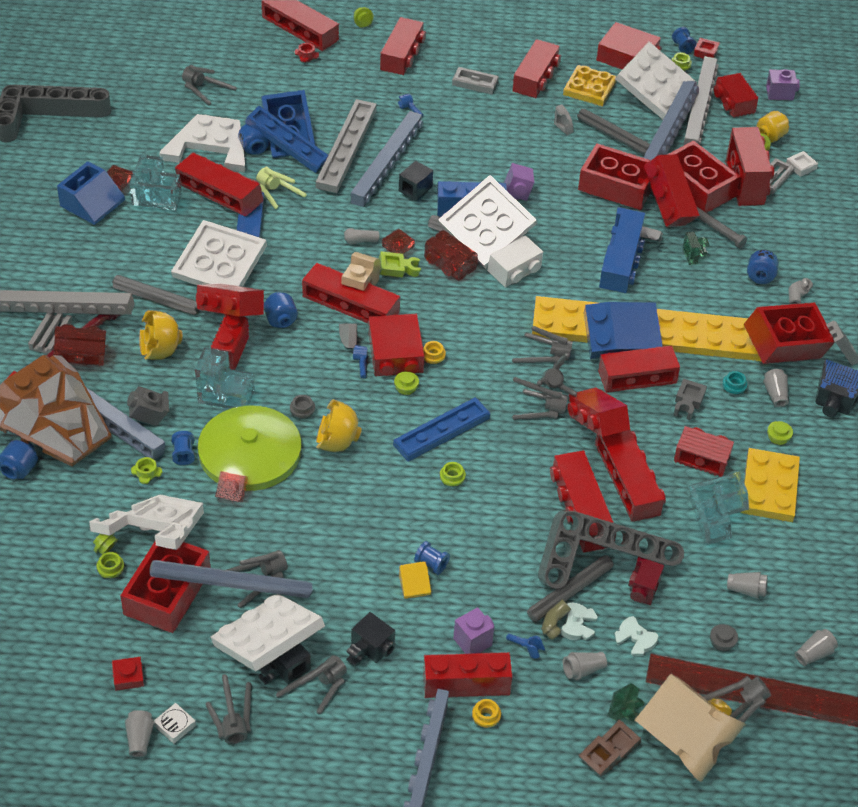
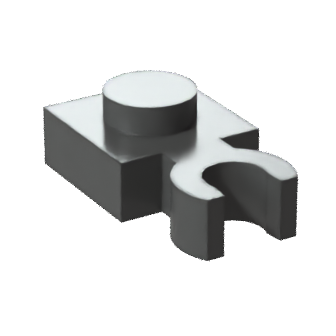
[674,379,707,420]

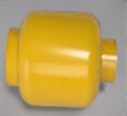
[757,111,789,143]

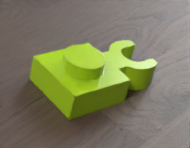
[379,251,421,277]

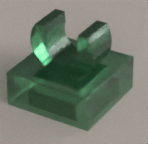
[682,231,710,265]
[608,683,645,722]

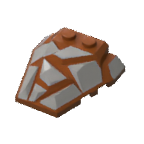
[0,355,111,467]

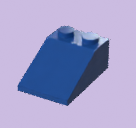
[261,90,315,159]
[583,302,663,359]

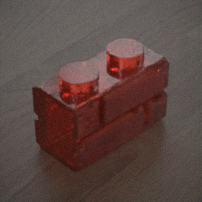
[424,230,478,281]
[53,324,106,366]

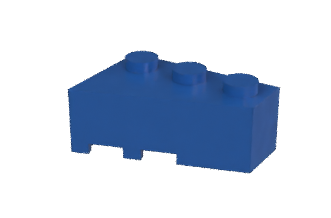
[599,207,645,293]

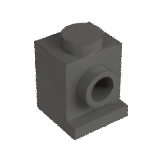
[127,386,169,426]

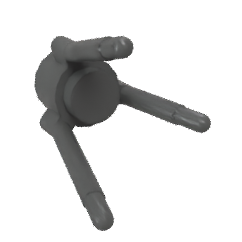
[182,64,237,105]
[512,326,573,363]
[537,353,577,396]
[512,377,568,420]
[226,550,288,608]
[276,655,347,714]
[205,674,251,744]
[703,676,772,723]

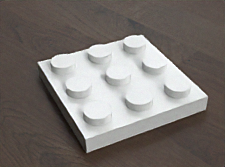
[615,42,697,119]
[439,175,537,269]
[171,220,267,287]
[210,594,325,672]

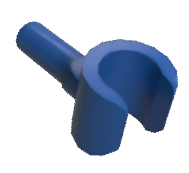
[398,94,424,117]
[353,345,368,378]
[506,633,545,658]

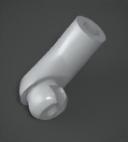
[344,228,379,245]
[788,278,813,304]

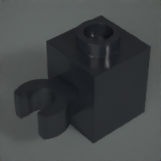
[346,612,396,667]
[258,643,311,685]

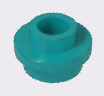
[722,371,748,394]

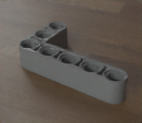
[0,85,111,142]
[538,510,684,589]

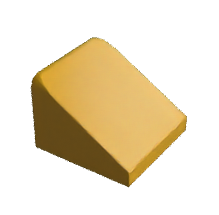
[399,562,431,599]

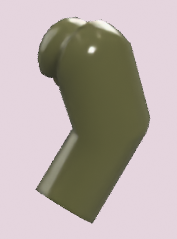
[541,599,572,640]

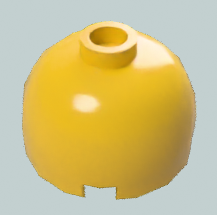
[139,310,183,360]
[316,399,361,452]

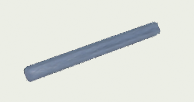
[150,560,313,598]

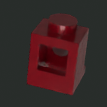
[628,556,664,605]

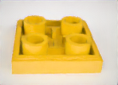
[563,65,617,106]

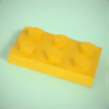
[741,448,800,522]

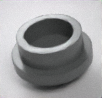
[290,395,315,418]
[710,624,738,651]

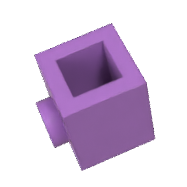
[766,69,800,100]
[504,163,534,201]
[453,607,495,654]

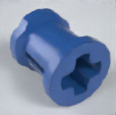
[672,27,697,54]
[171,431,195,465]
[414,541,450,575]

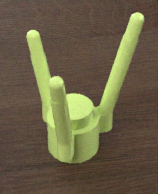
[256,167,307,209]

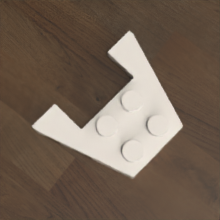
[159,114,245,172]
[90,495,204,550]

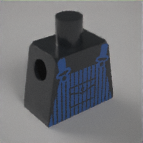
[815,359,858,417]

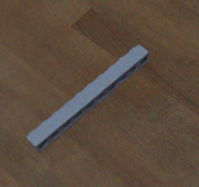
[643,81,699,160]
[351,111,423,207]
[87,388,165,460]

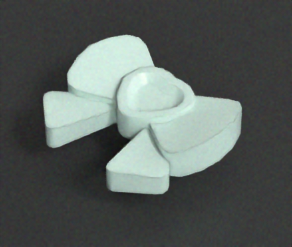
[561,603,598,640]
[615,616,658,656]

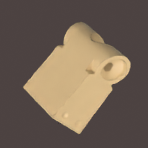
[635,674,746,782]

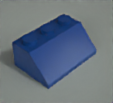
[437,181,507,217]

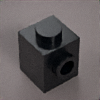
[399,161,434,201]

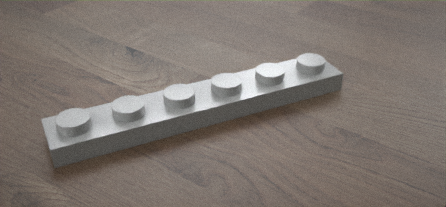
[316,99,377,193]

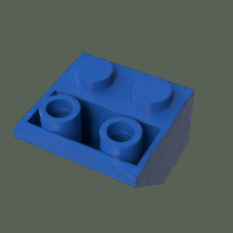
[57,161,125,225]

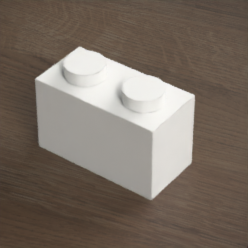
[487,235,543,287]

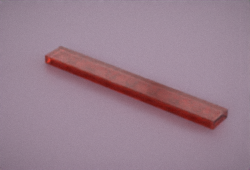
[645,654,858,727]

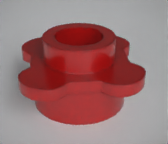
[295,43,319,62]

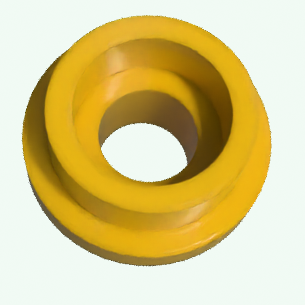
[423,341,446,364]
[472,699,501,728]

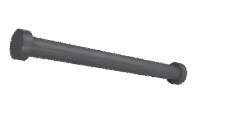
[696,206,747,249]

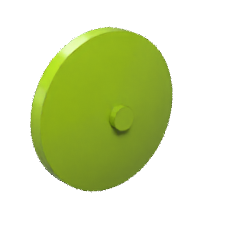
[198,405,301,491]

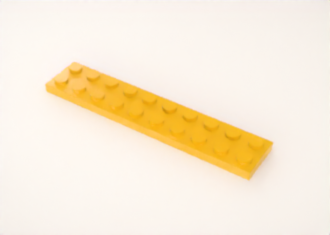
[532,296,761,361]

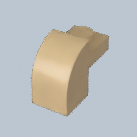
[341,252,380,291]

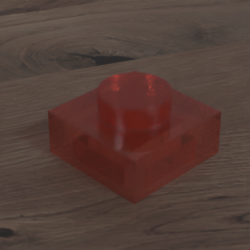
[107,165,133,192]
[382,228,415,254]
[215,471,248,502]

